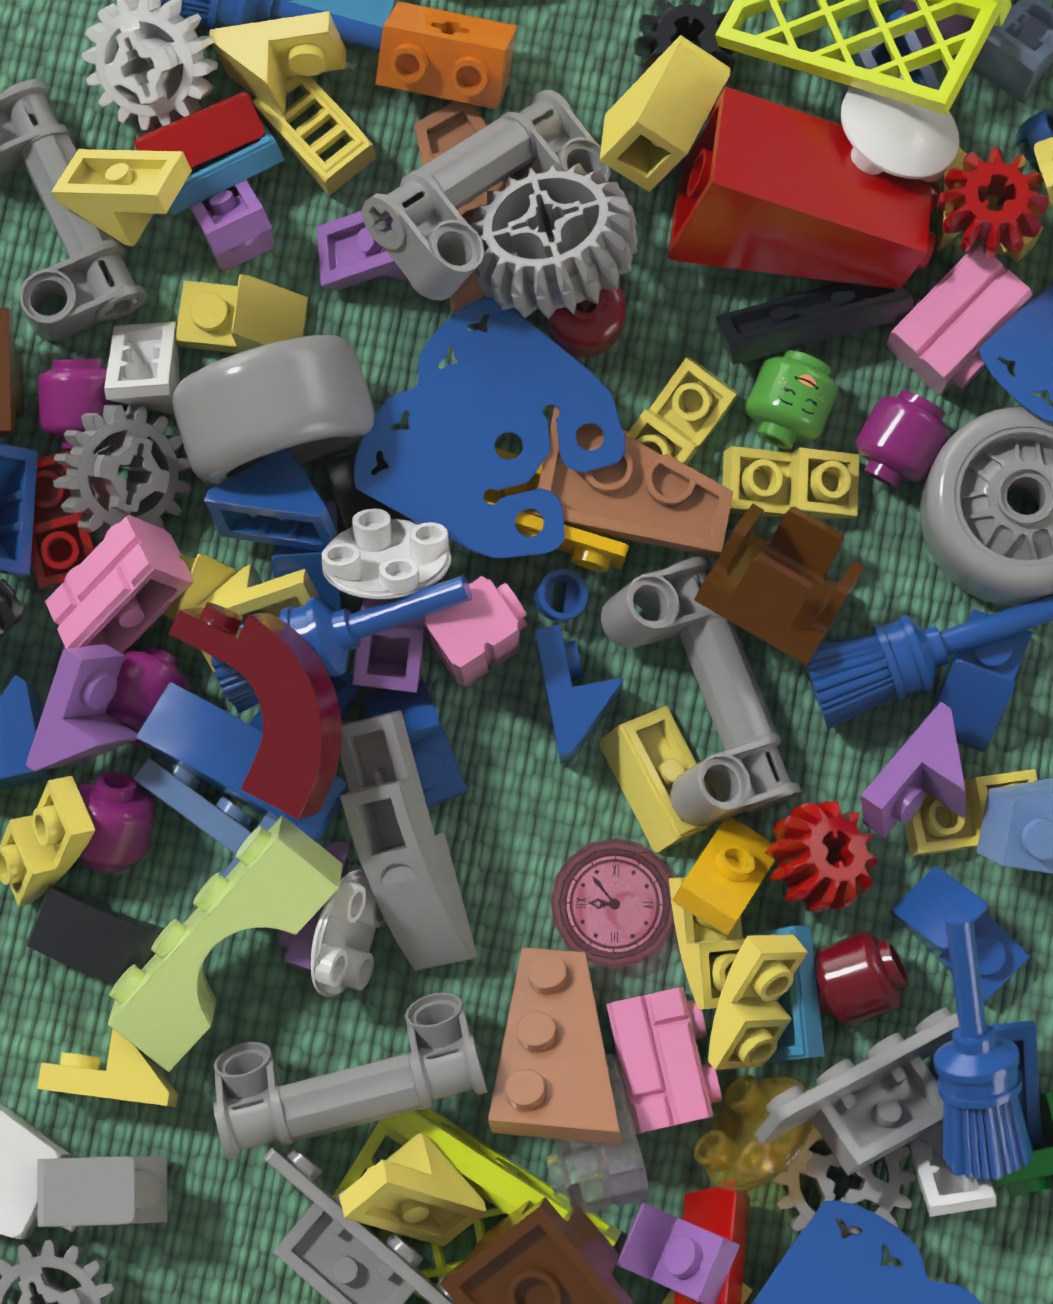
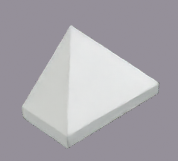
[104,321,180,415]
[907,1124,996,1217]

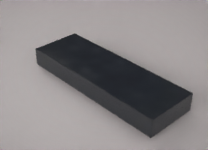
[716,282,914,365]

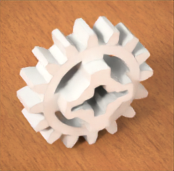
[82,0,218,130]

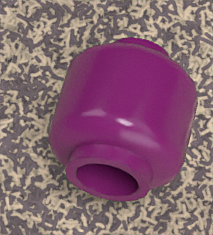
[38,358,120,448]
[855,390,950,489]
[106,647,191,746]
[78,772,155,873]

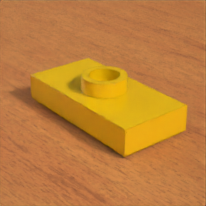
[672,817,775,936]

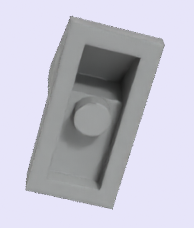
[37,1156,167,1227]

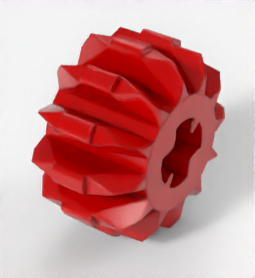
[937,146,1049,260]
[764,801,880,912]

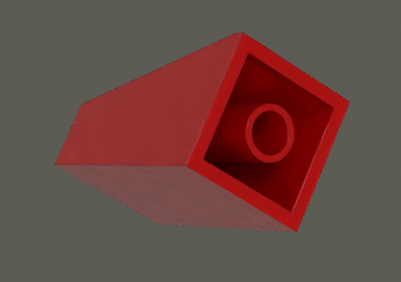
[667,86,939,289]

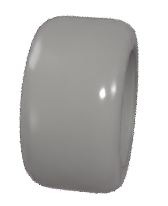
[172,335,375,484]
[920,406,1053,606]

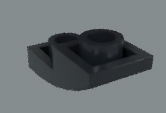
[26,884,165,984]

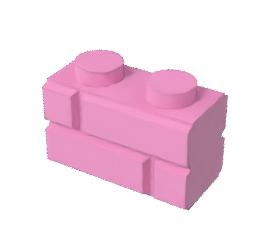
[886,243,1033,395]
[45,515,194,654]
[424,576,527,687]
[606,987,722,1135]

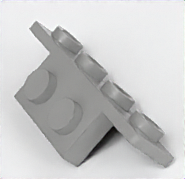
[754,1007,959,1176]
[263,1145,456,1304]

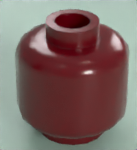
[545,284,626,357]
[814,931,909,1028]

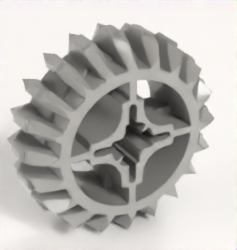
[470,162,638,320]

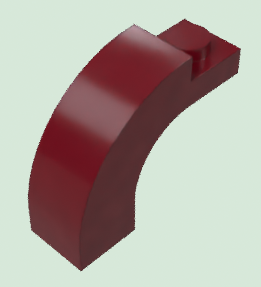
[169,602,342,820]

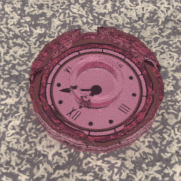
[550,838,675,969]

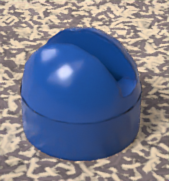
[1015,109,1053,165]
[534,569,588,622]

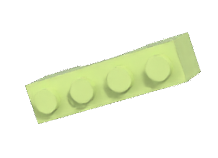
[108,815,343,1072]

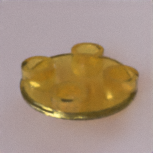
[694,1075,813,1192]

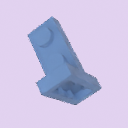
[133,758,276,877]

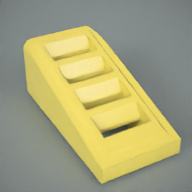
[252,75,377,196]

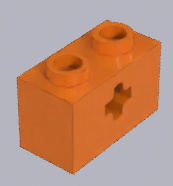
[375,1,518,109]

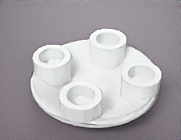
[841,77,959,182]
[321,508,451,599]
[311,870,385,997]

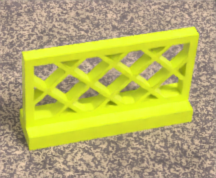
[715,0,1011,115]
[333,1108,621,1304]

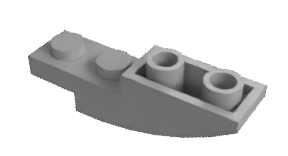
[340,710,477,971]

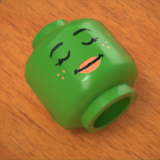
[746,350,838,449]

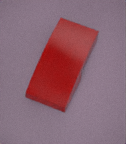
[31,450,96,589]

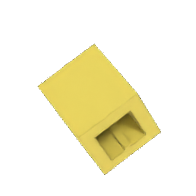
[599,35,730,192]

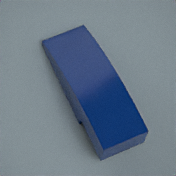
[136,682,349,843]

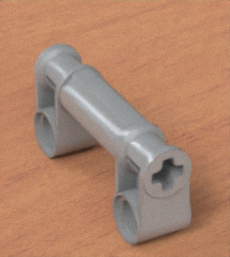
[0,79,147,342]
[362,90,612,300]
[601,555,802,826]
[214,993,488,1160]

